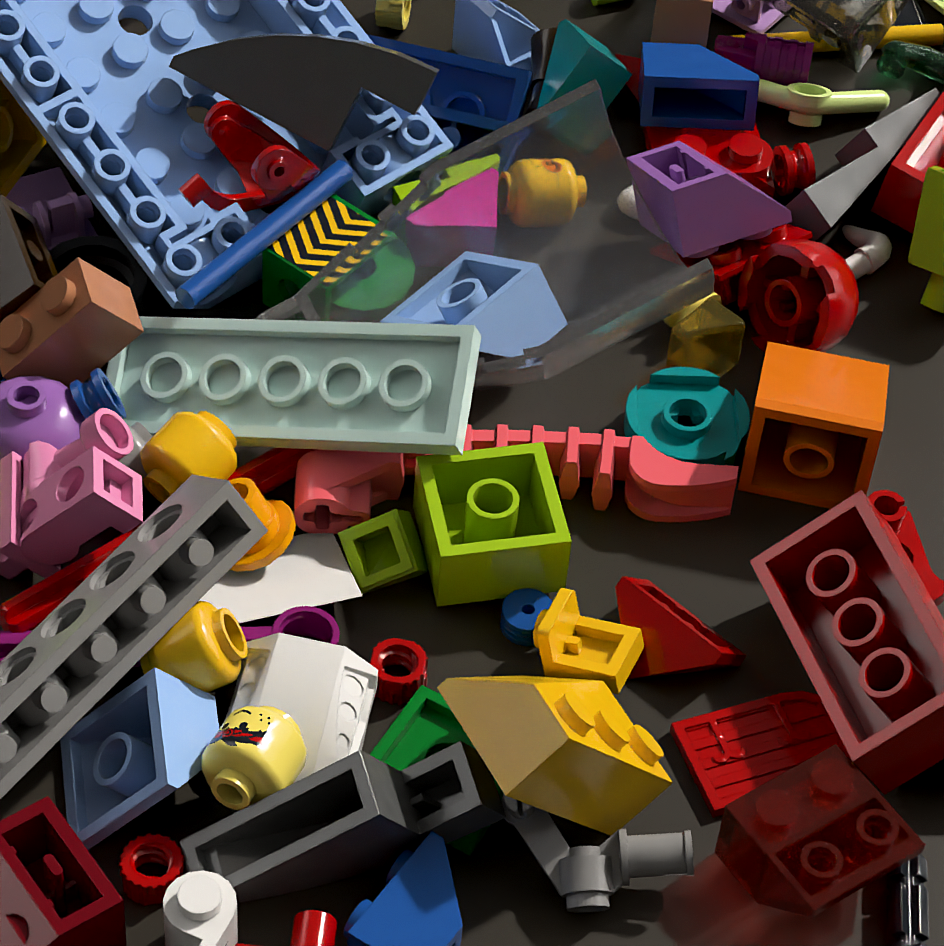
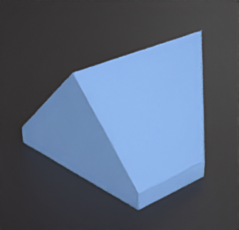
[452,0,540,90]

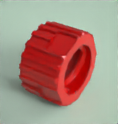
[369,638,428,705]
[119,833,184,906]

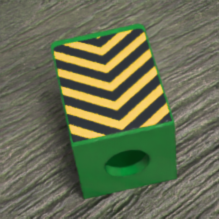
[262,194,390,322]

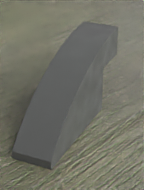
[169,33,439,151]
[180,741,506,903]

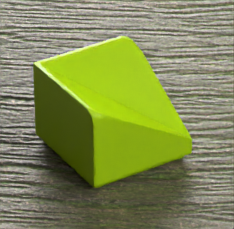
[338,509,429,594]

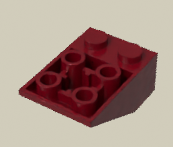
[0,796,127,946]

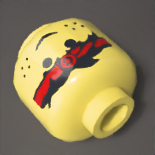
[201,706,307,810]

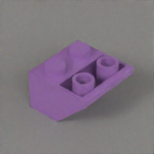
[626,141,792,258]

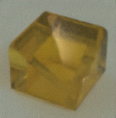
[666,298,745,377]

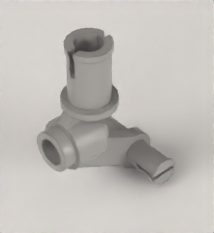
[501,794,694,913]

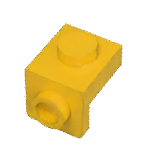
[533,588,644,695]

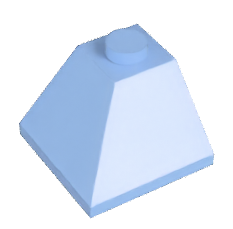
[380,251,568,360]
[60,667,219,850]

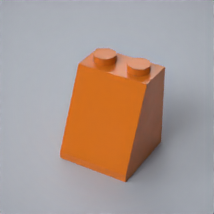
[737,341,890,509]

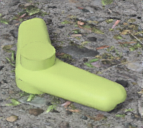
[757,78,890,127]

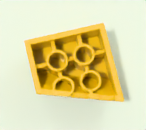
[437,675,673,836]

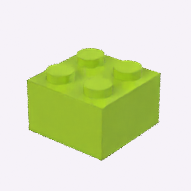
[413,442,572,607]

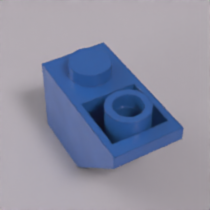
[343,831,463,946]

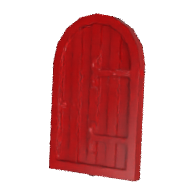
[670,691,853,818]

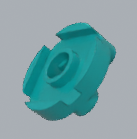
[623,367,750,466]

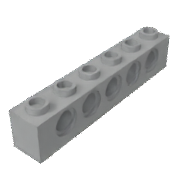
[0,474,268,799]

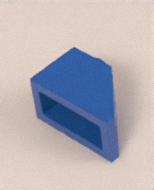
[638,42,760,131]

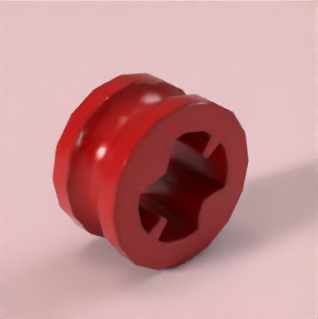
[771,142,816,196]

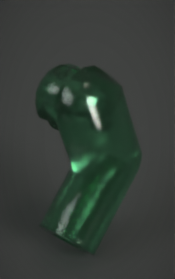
[876,40,944,85]

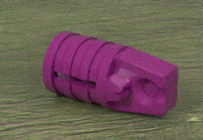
[713,32,814,86]

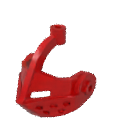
[178,100,320,212]

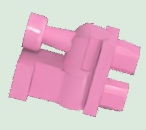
[0,408,143,580]

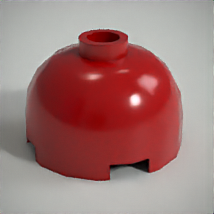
[738,239,859,352]

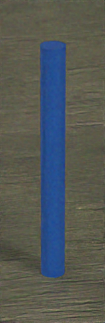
[175,160,353,309]

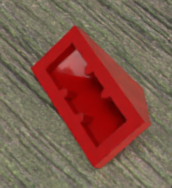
[615,576,747,679]

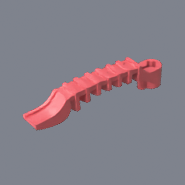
[293,424,739,535]

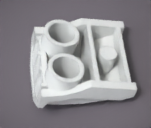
[225,633,378,783]

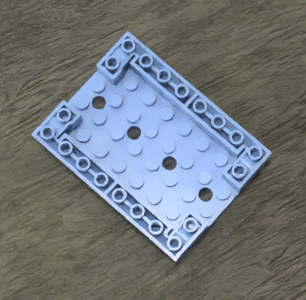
[0,0,454,309]

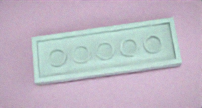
[106,316,481,455]

